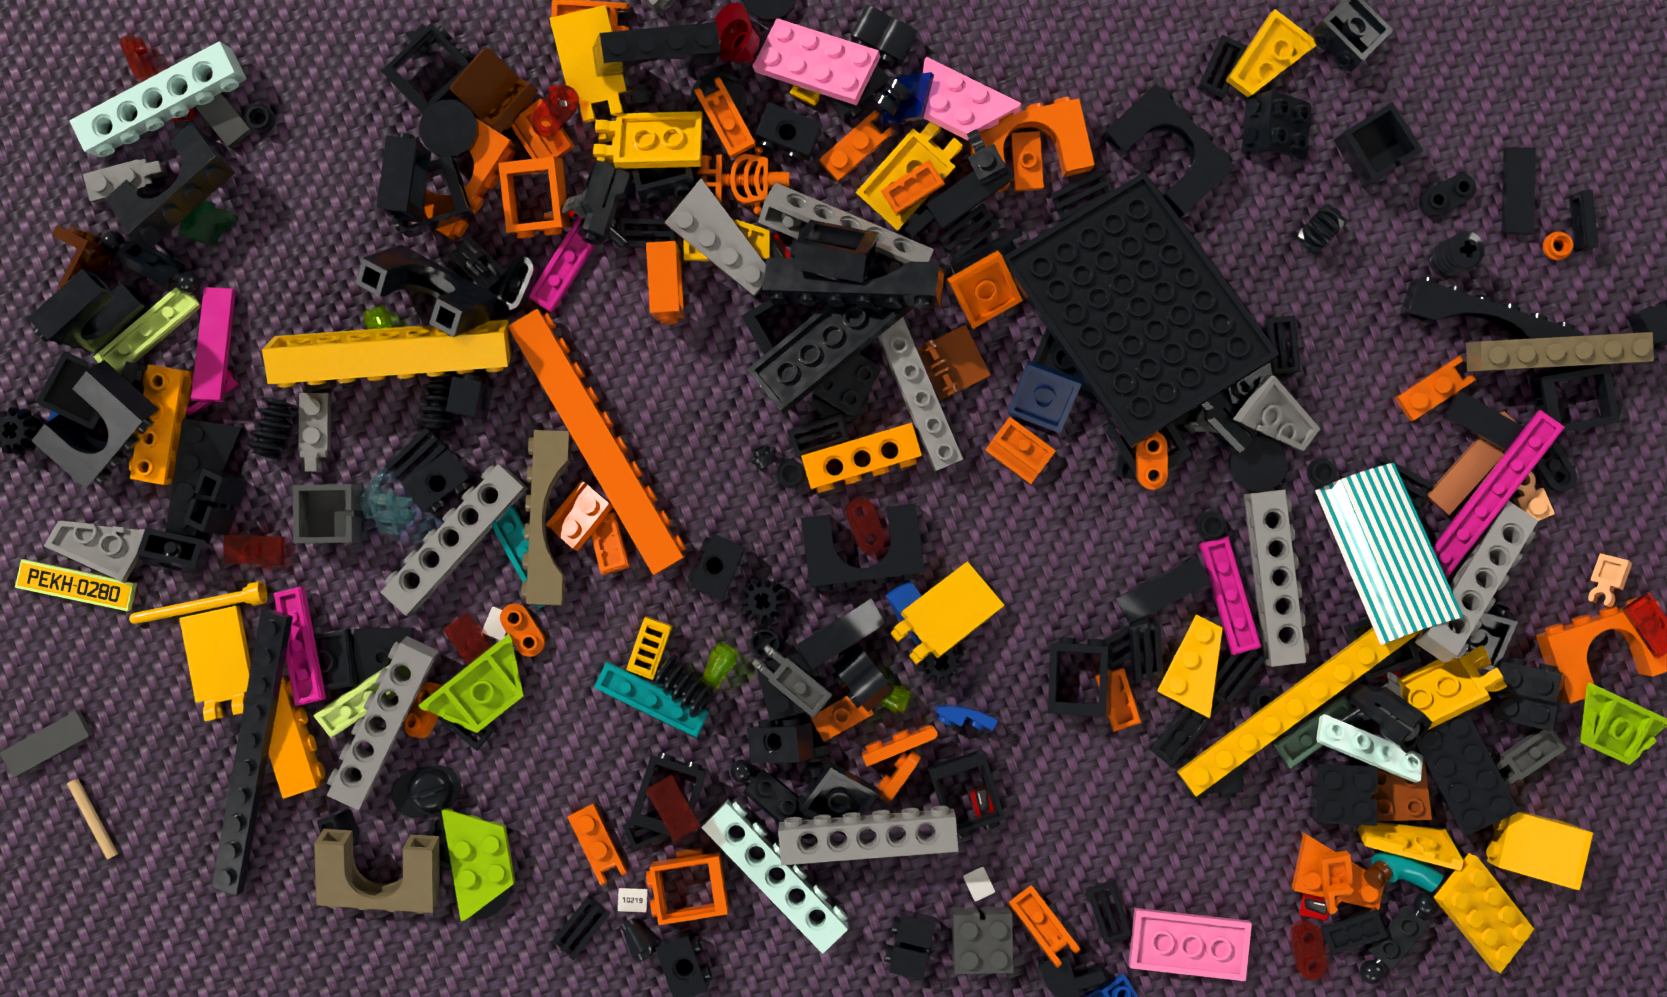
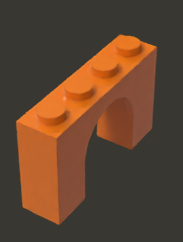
[967,97,1094,193]
[422,118,516,241]
[1536,597,1667,703]

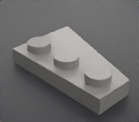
[1233,374,1320,451]
[44,521,145,583]

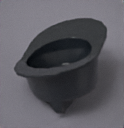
[392,765,460,818]

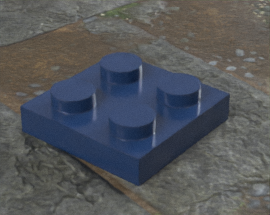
[1007,360,1082,433]

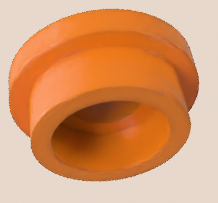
[1543,231,1573,261]

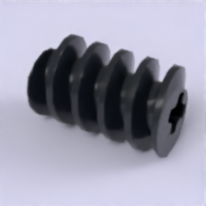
[1429,231,1485,277]
[416,371,462,431]
[246,397,298,461]
[655,655,718,718]

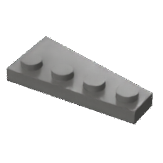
[665,179,766,297]

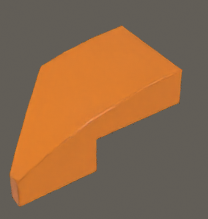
[1318,850,1354,914]

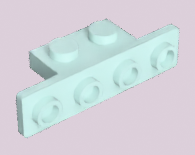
[1316,714,1423,783]

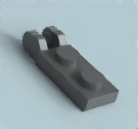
[752,644,833,718]
[1493,728,1567,786]

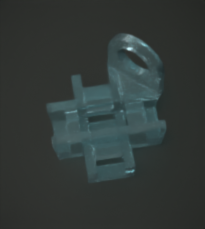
[360,466,417,535]

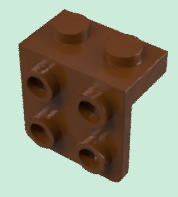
[450,48,538,134]
[52,225,112,290]

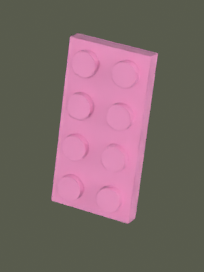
[753,18,881,105]
[1128,908,1252,981]

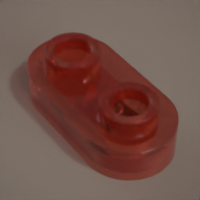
[119,34,158,83]
[531,85,579,138]
[846,498,885,553]
[1290,920,1327,980]

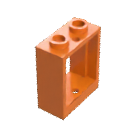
[498,156,570,239]
[646,241,684,325]
[646,851,729,925]

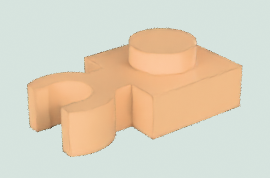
[1513,472,1555,521]
[1589,553,1632,608]

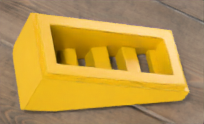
[626,616,673,680]

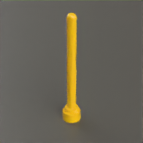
[129,581,268,624]

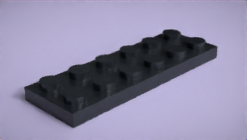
[747,259,914,414]

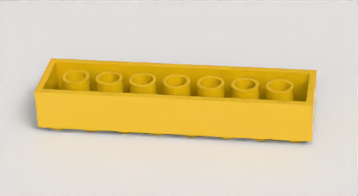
[262,320,512,387]

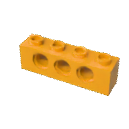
[801,423,922,493]

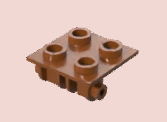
[917,325,991,401]
[1371,761,1432,821]

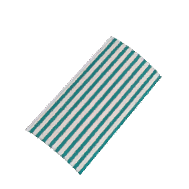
[1315,463,1463,645]

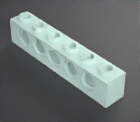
[70,41,247,157]
[701,799,848,954]

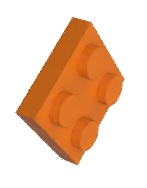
[947,250,1023,329]

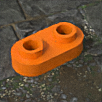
[1136,432,1168,490]
[500,603,546,657]
[404,682,442,738]
[877,750,921,804]

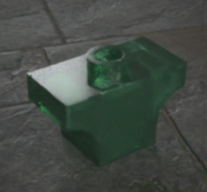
[178,200,238,246]

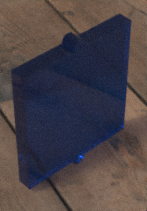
[882,72,934,125]

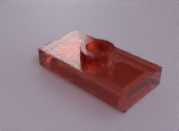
[223,535,285,565]
[1622,593,1667,658]
[443,613,492,666]
[646,775,700,842]

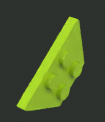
[418,633,523,733]
[1580,682,1667,765]
[442,808,516,921]

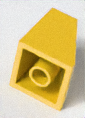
[1486,811,1593,890]

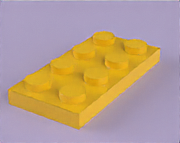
[1434,853,1534,974]

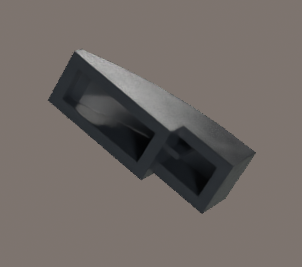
[1115,556,1211,623]
[794,599,886,671]

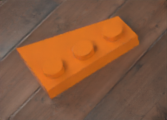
[1291,832,1385,910]

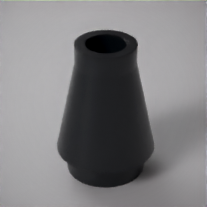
[620,917,657,963]

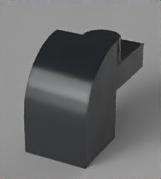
[1037,949,1106,997]

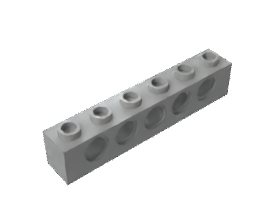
[758,182,934,272]
[878,317,963,472]
[380,464,529,616]
[1244,490,1309,667]
[1414,501,1538,663]
[327,636,439,810]
[778,806,958,865]

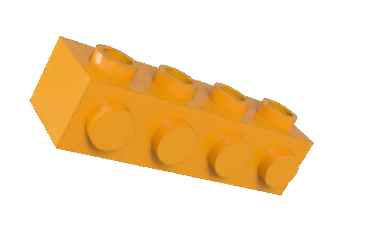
[129,364,194,485]

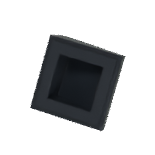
[317,809,359,838]

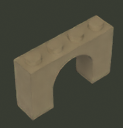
[314,829,440,914]

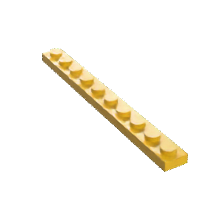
[1177,628,1422,797]

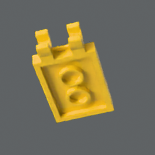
[549,5,627,123]
[593,111,703,169]
[855,122,963,232]
[891,561,1004,665]
[179,606,251,721]
[1399,645,1507,730]

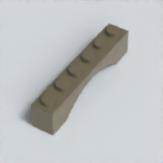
[1466,332,1654,372]
[521,430,572,606]

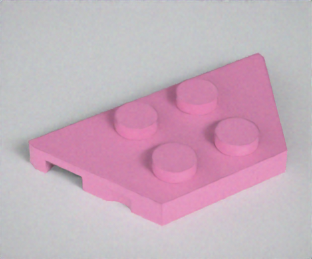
[918,57,1021,140]

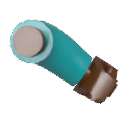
[1364,851,1450,914]

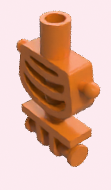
[696,146,790,215]

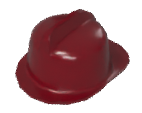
[714,2,760,63]

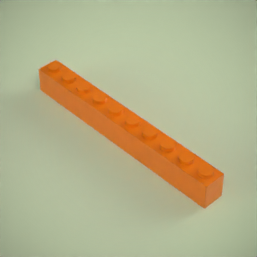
[508,309,687,575]

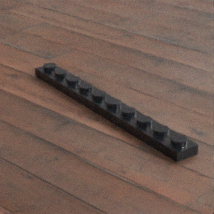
[212,609,293,895]

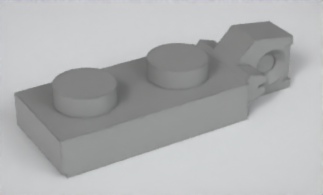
[83,159,168,204]
[298,393,331,472]

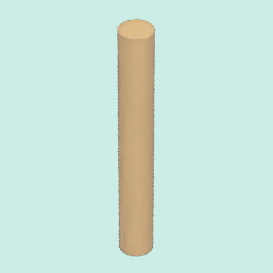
[67,778,118,860]

